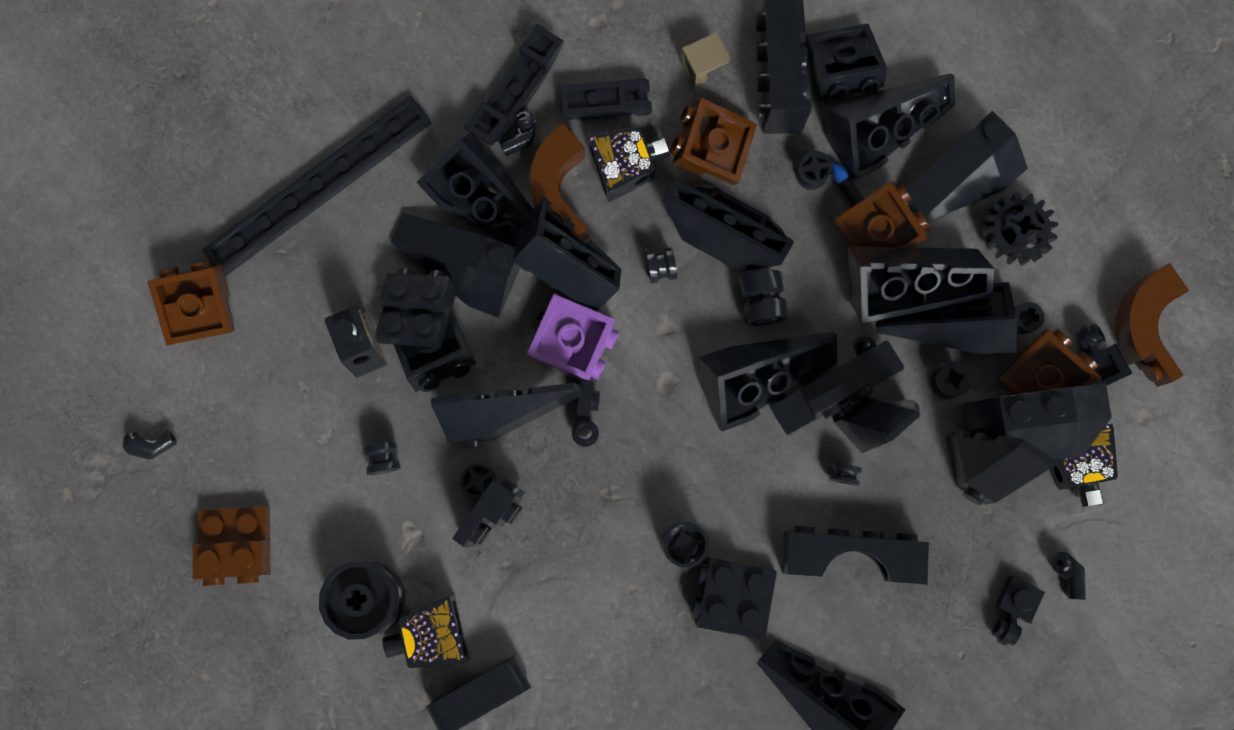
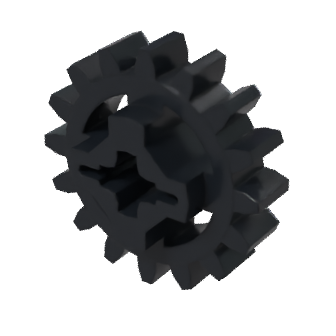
[982,193,1058,266]

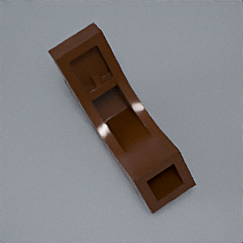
[530,123,589,241]
[1115,263,1189,387]

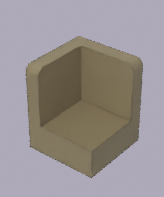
[680,32,730,88]

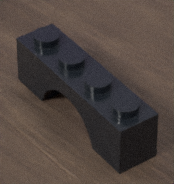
[783,526,929,585]

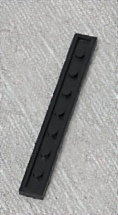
[202,96,432,277]

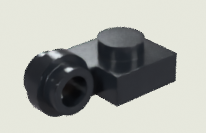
[1076,323,1132,386]
[572,380,600,447]
[992,576,1045,646]

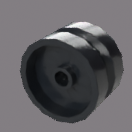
[319,561,405,640]

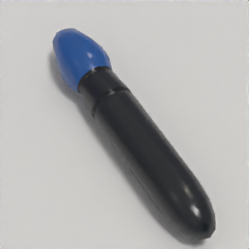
[831,162,864,206]

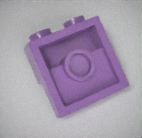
[527,294,619,381]

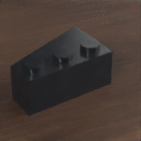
[513,196,622,312]

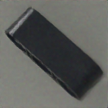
[426,656,531,730]

